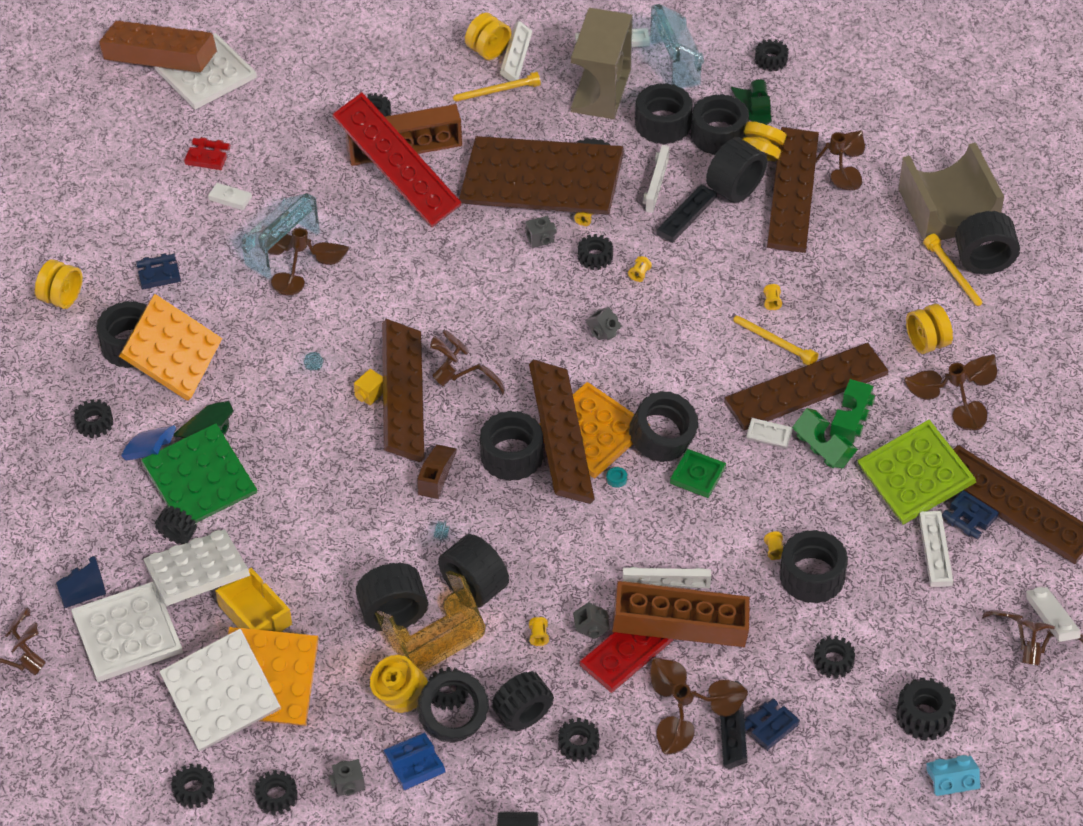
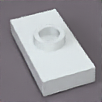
[208,183,252,210]
[746,418,793,449]

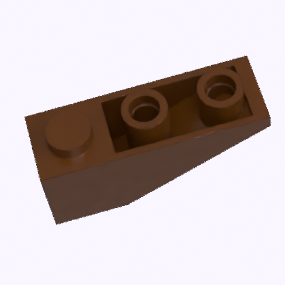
[417,444,457,499]

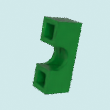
[830,379,876,444]
[792,408,858,469]

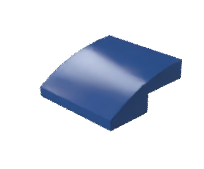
[121,425,176,461]
[383,732,446,790]

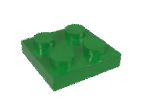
[670,449,726,498]

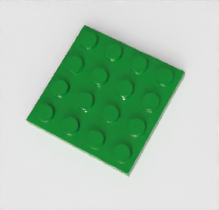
[141,423,257,523]

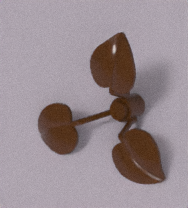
[816,130,865,190]
[261,227,349,295]
[430,329,504,396]
[905,354,997,431]
[0,607,46,676]
[982,610,1083,665]
[650,658,748,755]

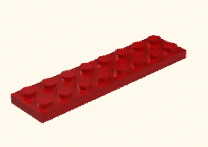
[332,92,462,228]

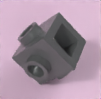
[525,216,557,248]
[585,307,622,340]
[573,602,610,639]
[329,759,365,796]

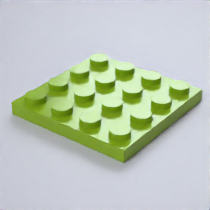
[857,419,976,525]

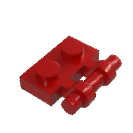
[184,137,231,170]

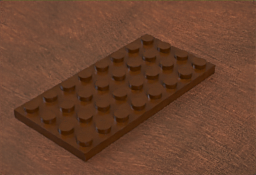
[459,136,624,215]

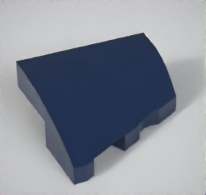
[56,556,106,609]

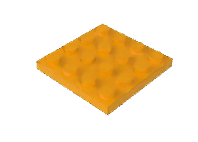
[119,294,222,401]
[539,382,650,479]
[228,627,319,726]

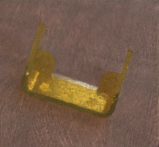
[375,571,486,672]

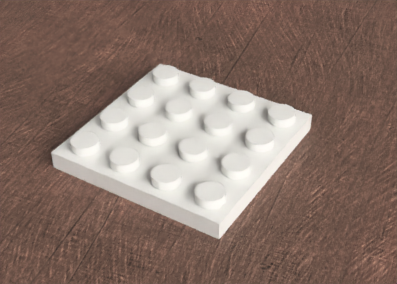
[154,33,257,110]
[143,529,250,606]
[71,582,183,683]
[159,629,282,752]

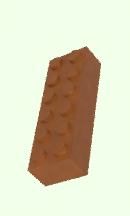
[99,20,217,73]
[345,104,462,166]
[612,581,750,648]

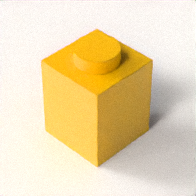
[354,369,383,405]

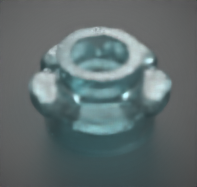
[304,352,324,371]
[433,520,450,541]

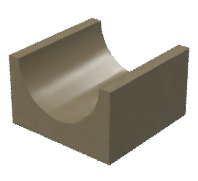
[571,7,633,120]
[898,143,1004,241]

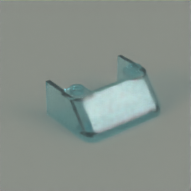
[650,4,704,88]
[242,193,320,279]

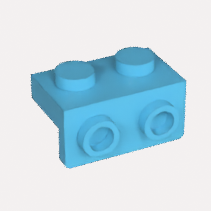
[926,755,980,796]

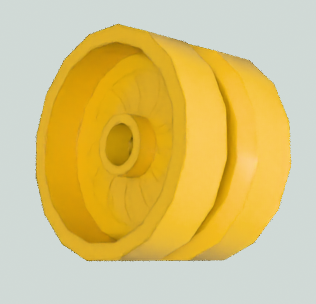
[465,12,511,60]
[741,121,786,162]
[35,259,83,309]
[906,303,953,354]
[370,655,428,713]

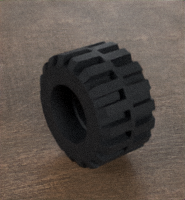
[491,671,554,731]
[896,677,956,741]

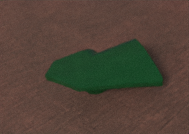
[731,79,772,125]
[173,401,234,438]

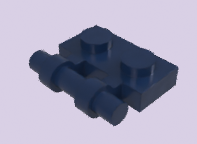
[136,253,181,290]
[942,490,999,540]
[745,698,800,751]

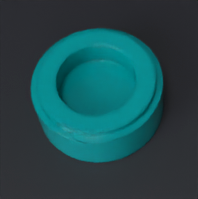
[606,467,628,488]

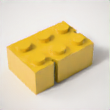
[215,567,292,632]

